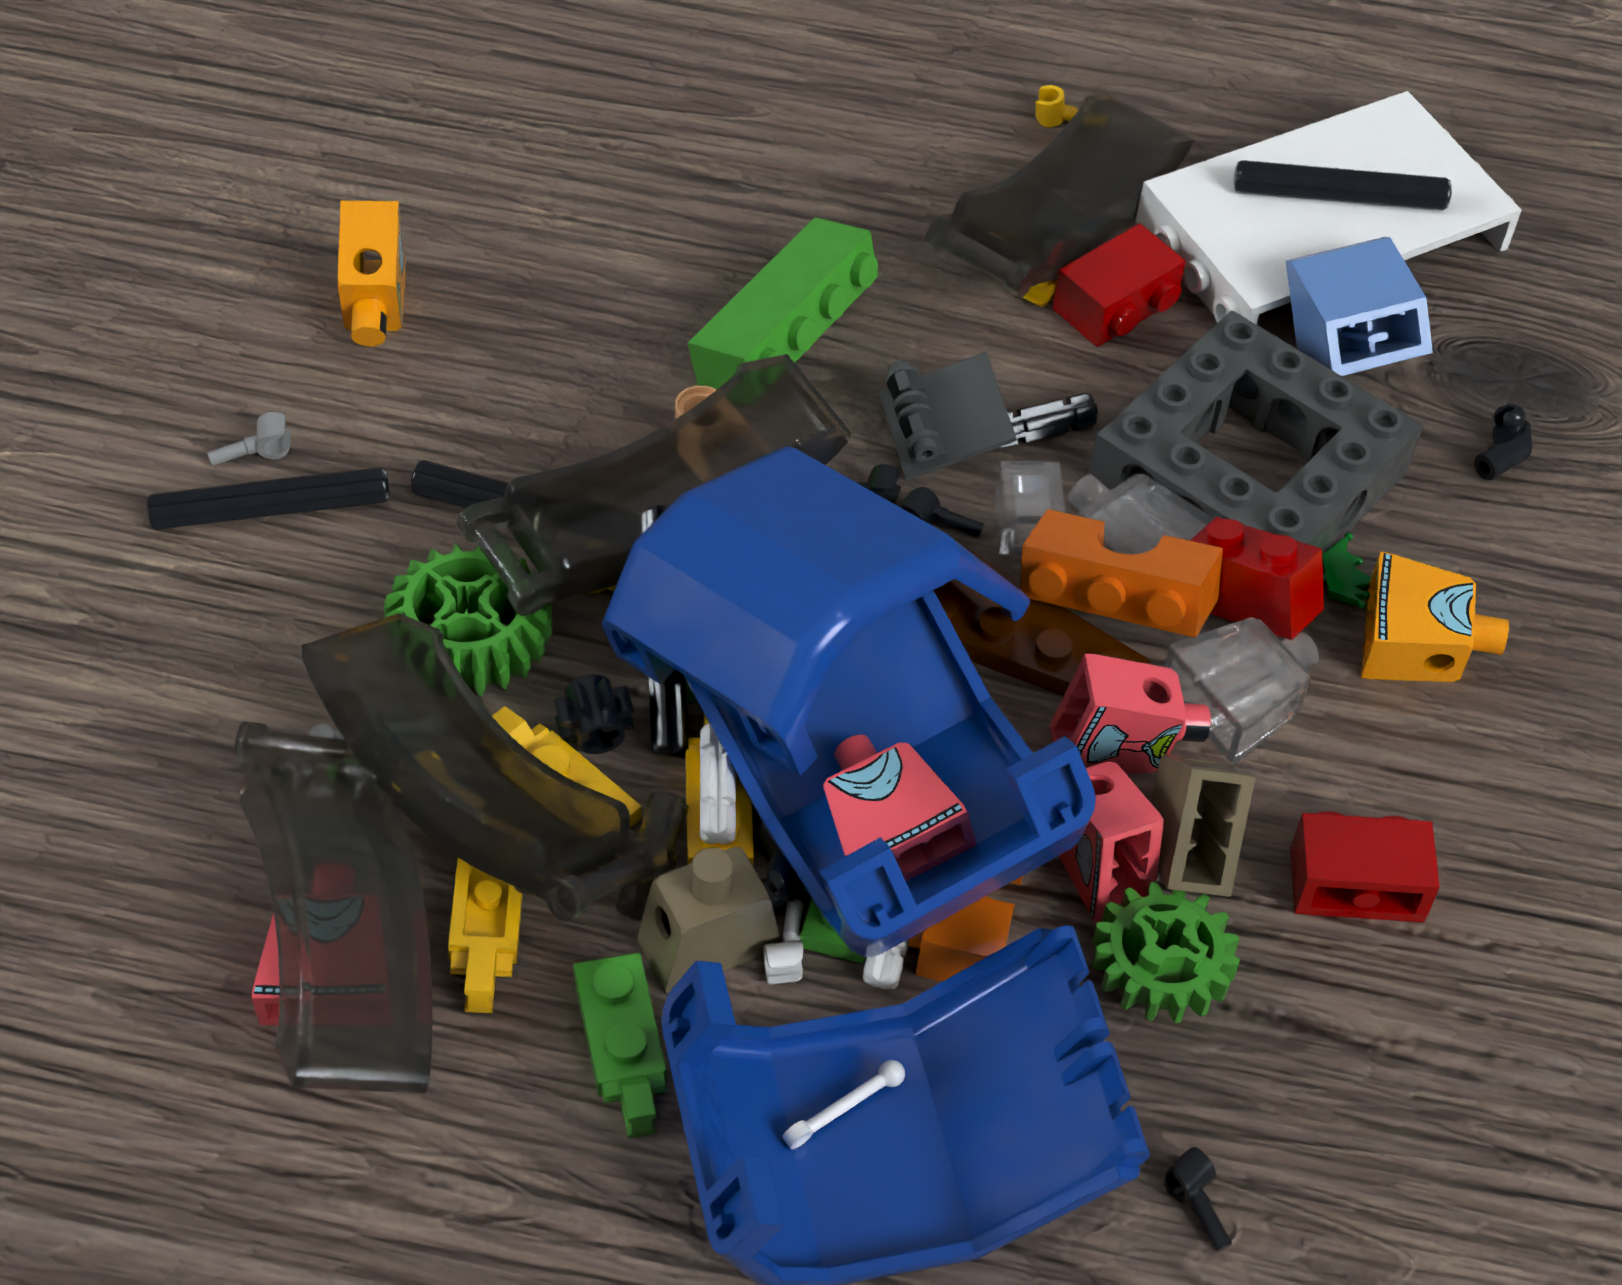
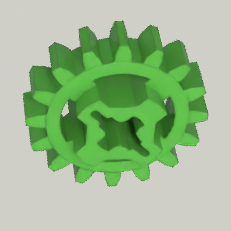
[1091,881,1240,1023]

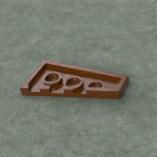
[934,540,1151,696]

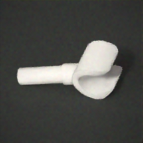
[763,899,803,985]

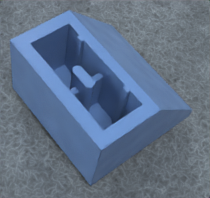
[1285,237,1433,376]

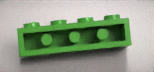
[688,217,878,405]

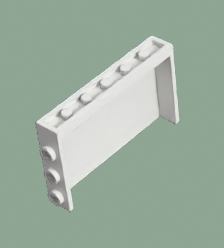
[1135,91,1522,325]

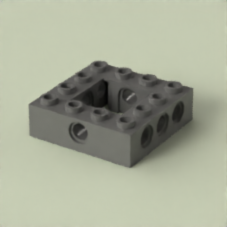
[1087,310,1424,554]

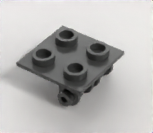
[879,352,1017,481]

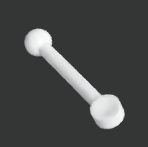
[782,1059,905,1150]

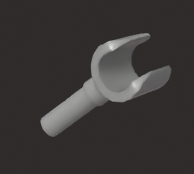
[207,412,291,466]

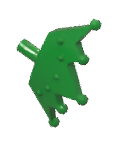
[1322,532,1371,609]

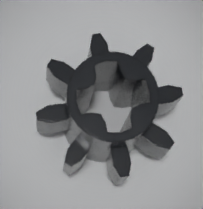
[554,674,635,754]

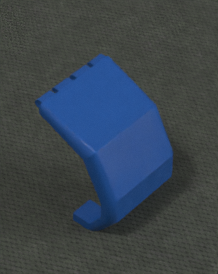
[602,446,1030,776]
[684,590,1096,957]
[661,926,1150,1285]

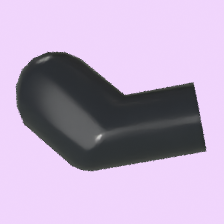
[1474,404,1532,480]
[753,824,804,911]

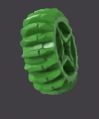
[383,542,552,698]

